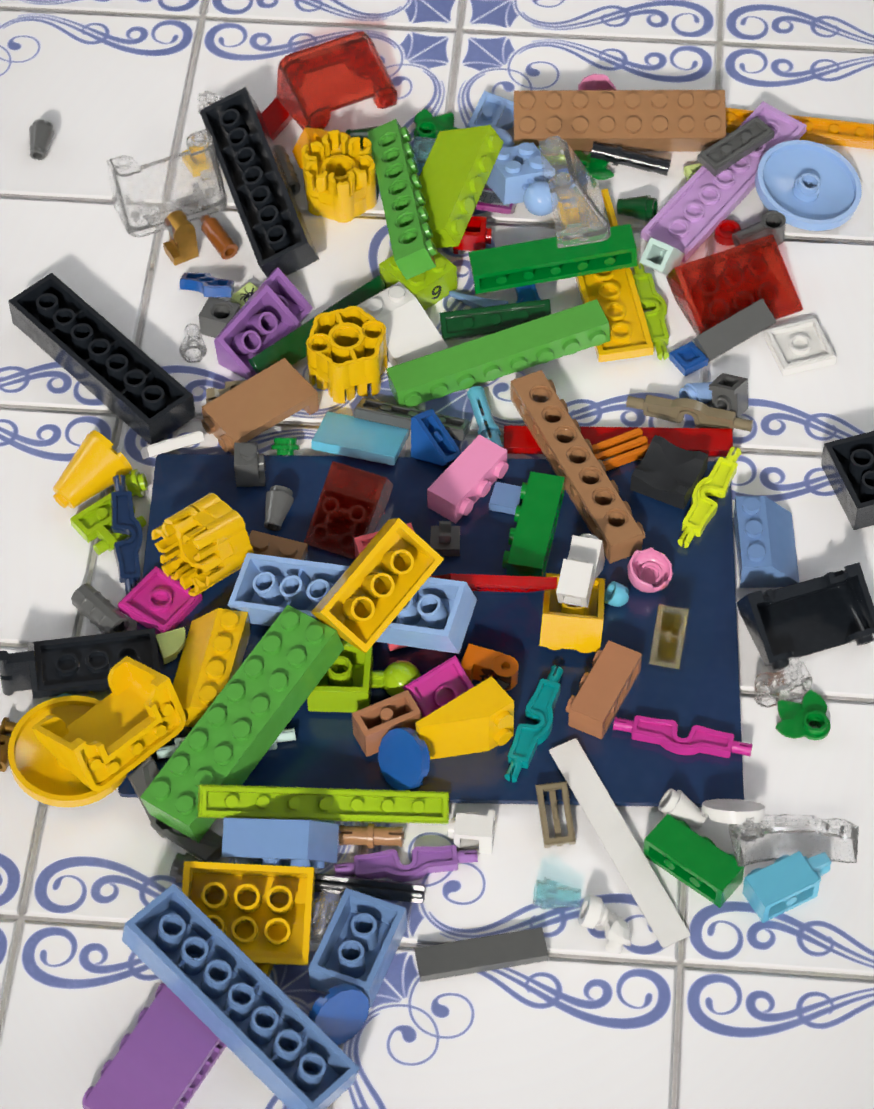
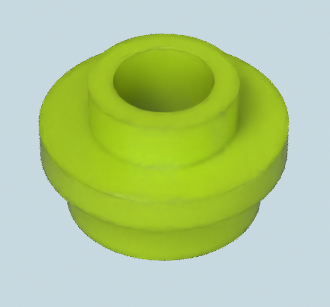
[125,469,148,498]

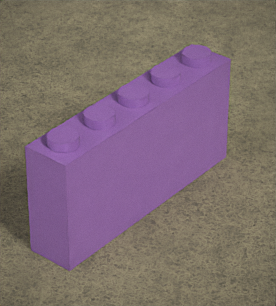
[82,982,226,1109]

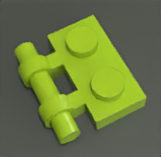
[70,490,147,555]

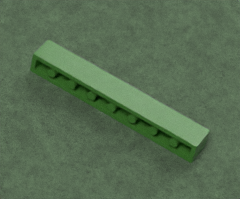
[386,299,610,407]

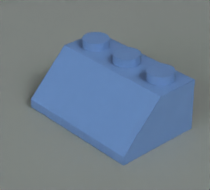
[733,496,799,588]

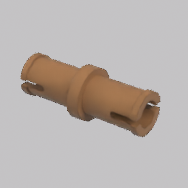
[339,823,404,849]

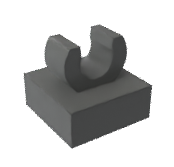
[430,521,460,556]

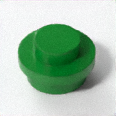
[271,438,300,455]

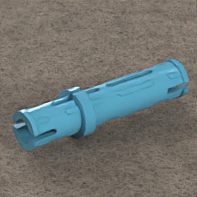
[467,386,504,448]

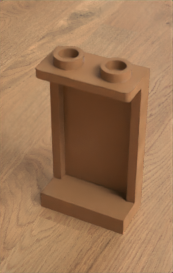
[201,358,319,455]

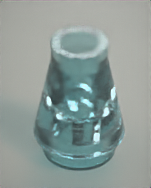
[533,878,581,909]

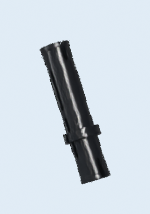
[590,141,671,176]

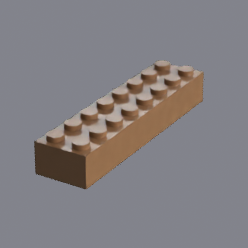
[514,90,726,152]

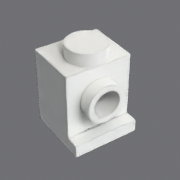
[448,810,495,854]

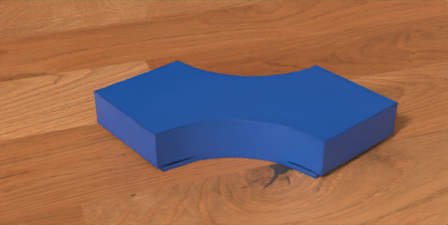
[180,273,234,297]

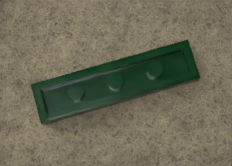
[440,299,552,341]

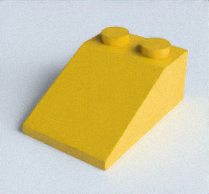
[539,573,605,653]
[416,676,514,760]

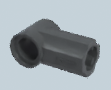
[732,211,786,255]

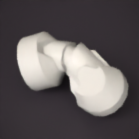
[578,894,632,954]

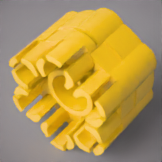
[301,130,377,223]
[306,306,388,403]
[151,493,254,597]

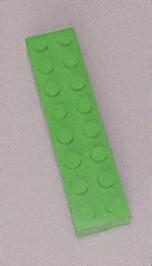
[140,605,344,843]

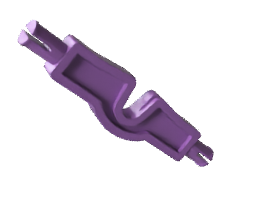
[334,845,478,882]

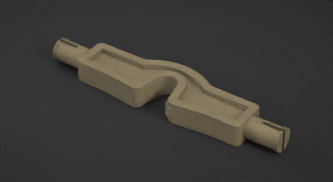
[626,395,753,433]

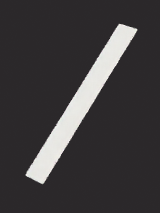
[549,738,691,948]

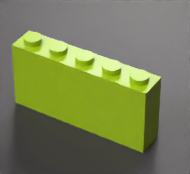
[419,125,504,248]

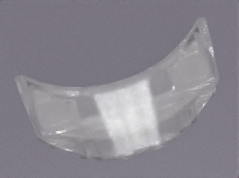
[728,814,859,867]

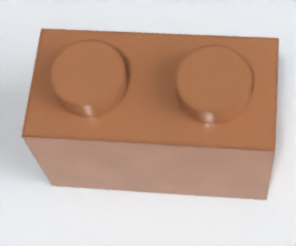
[352,690,422,757]

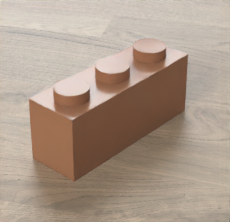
[566,640,642,739]

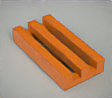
[592,428,650,471]

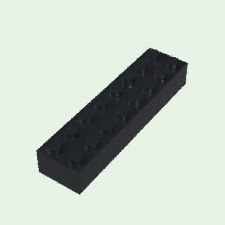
[199,87,320,277]
[8,273,196,445]

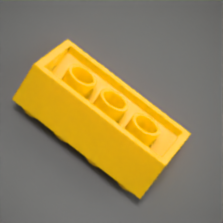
[311,518,444,653]
[173,608,251,728]

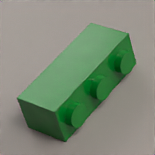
[643,814,745,908]

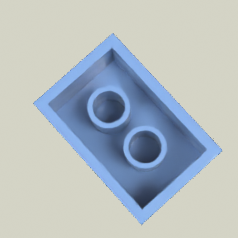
[221,818,339,869]
[308,888,407,1008]

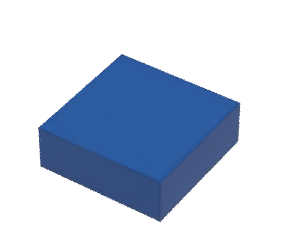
[669,341,708,376]

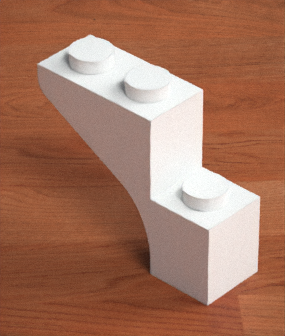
[556,534,605,608]

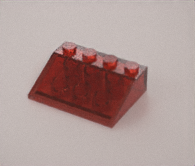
[666,234,803,336]

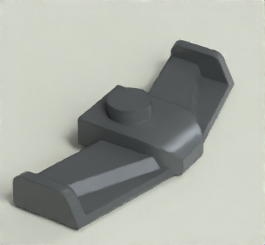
[128,755,223,862]

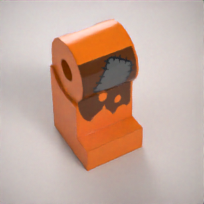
[461,644,519,691]

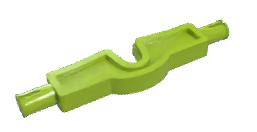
[633,261,669,360]

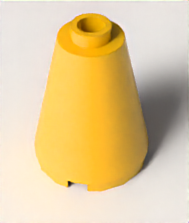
[53,430,132,509]

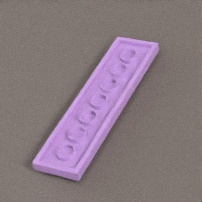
[640,101,807,263]

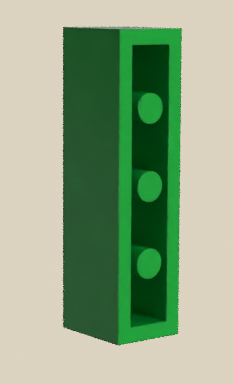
[502,472,565,577]

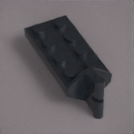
[0,628,160,699]

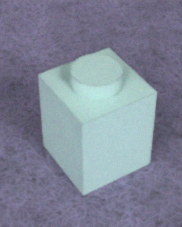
[640,237,685,279]

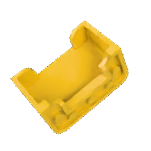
[32,656,186,792]

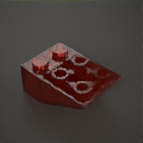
[304,461,394,560]

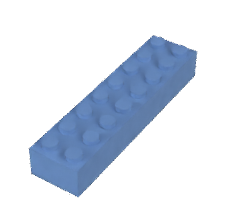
[122,883,360,1109]

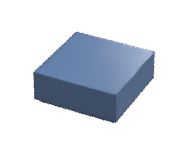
[489,482,522,515]

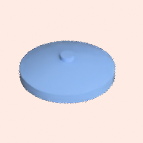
[755,140,862,231]

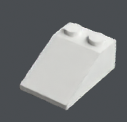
[357,282,449,366]

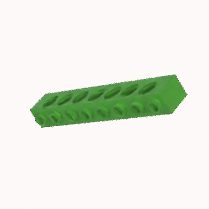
[368,119,437,280]

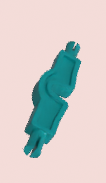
[504,665,564,783]

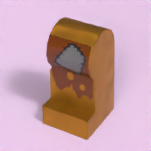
[163,210,199,266]

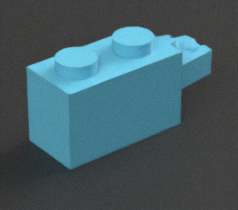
[742,851,832,923]

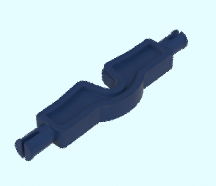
[110,475,143,595]

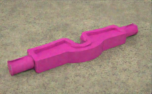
[613,715,753,758]

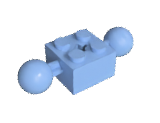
[486,128,558,216]

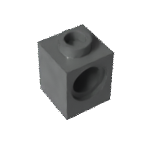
[198,297,240,338]

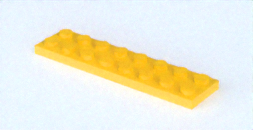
[556,189,654,362]

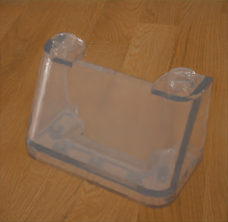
[106,128,227,238]
[539,136,611,248]

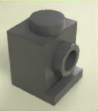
[709,373,748,418]
[234,442,265,487]

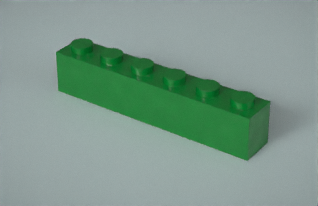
[468,224,638,294]

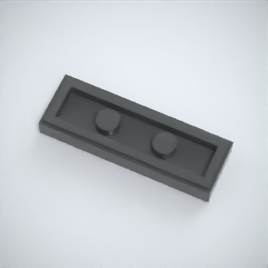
[697,116,775,176]
[693,299,777,363]

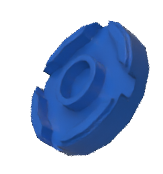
[378,727,430,791]
[308,983,370,1045]

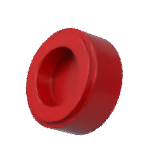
[714,220,741,246]

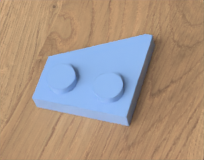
[467,91,514,131]

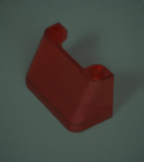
[276,31,398,130]

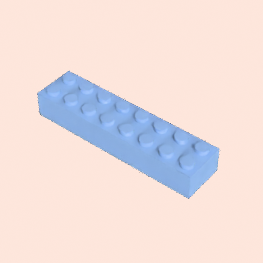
[228,553,477,654]

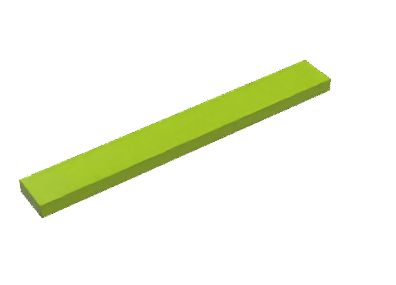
[198,785,449,825]

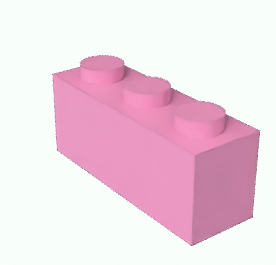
[427,434,509,524]

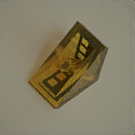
[649,604,689,669]

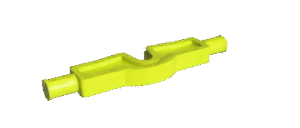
[677,447,741,548]

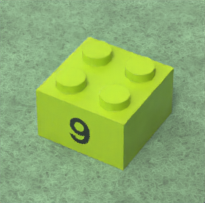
[379,251,457,311]

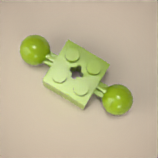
[307,641,421,713]

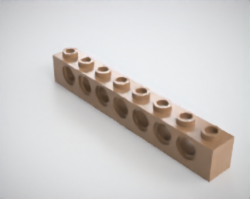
[510,370,645,564]

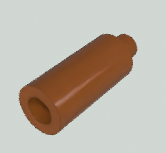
[200,214,238,260]

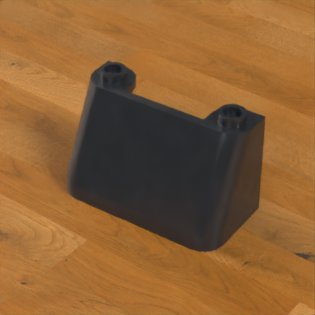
[736,562,874,670]

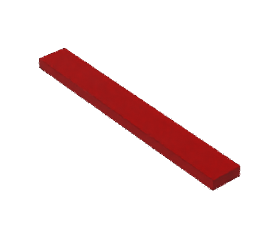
[504,425,733,457]

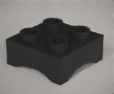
[630,435,708,510]

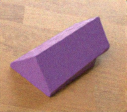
[214,267,313,380]

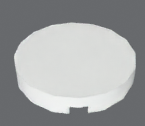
[702,799,765,824]

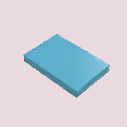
[311,411,409,465]

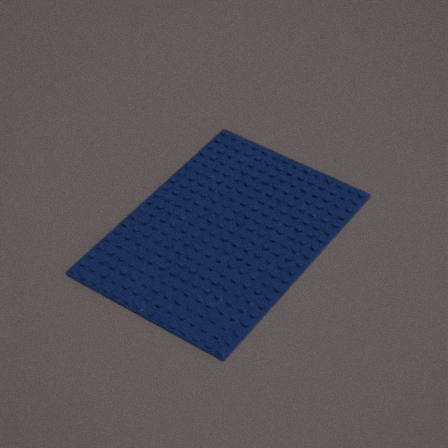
[118,454,744,807]

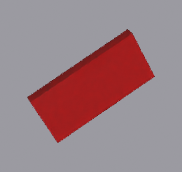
[430,574,557,593]

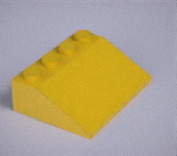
[182,861,315,966]

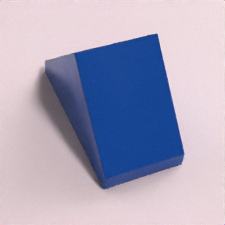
[411,409,462,466]

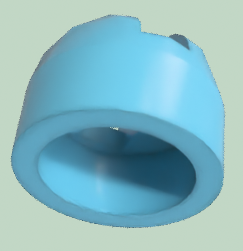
[604,581,629,607]

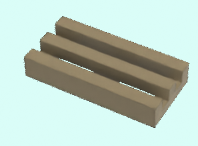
[536,781,576,848]

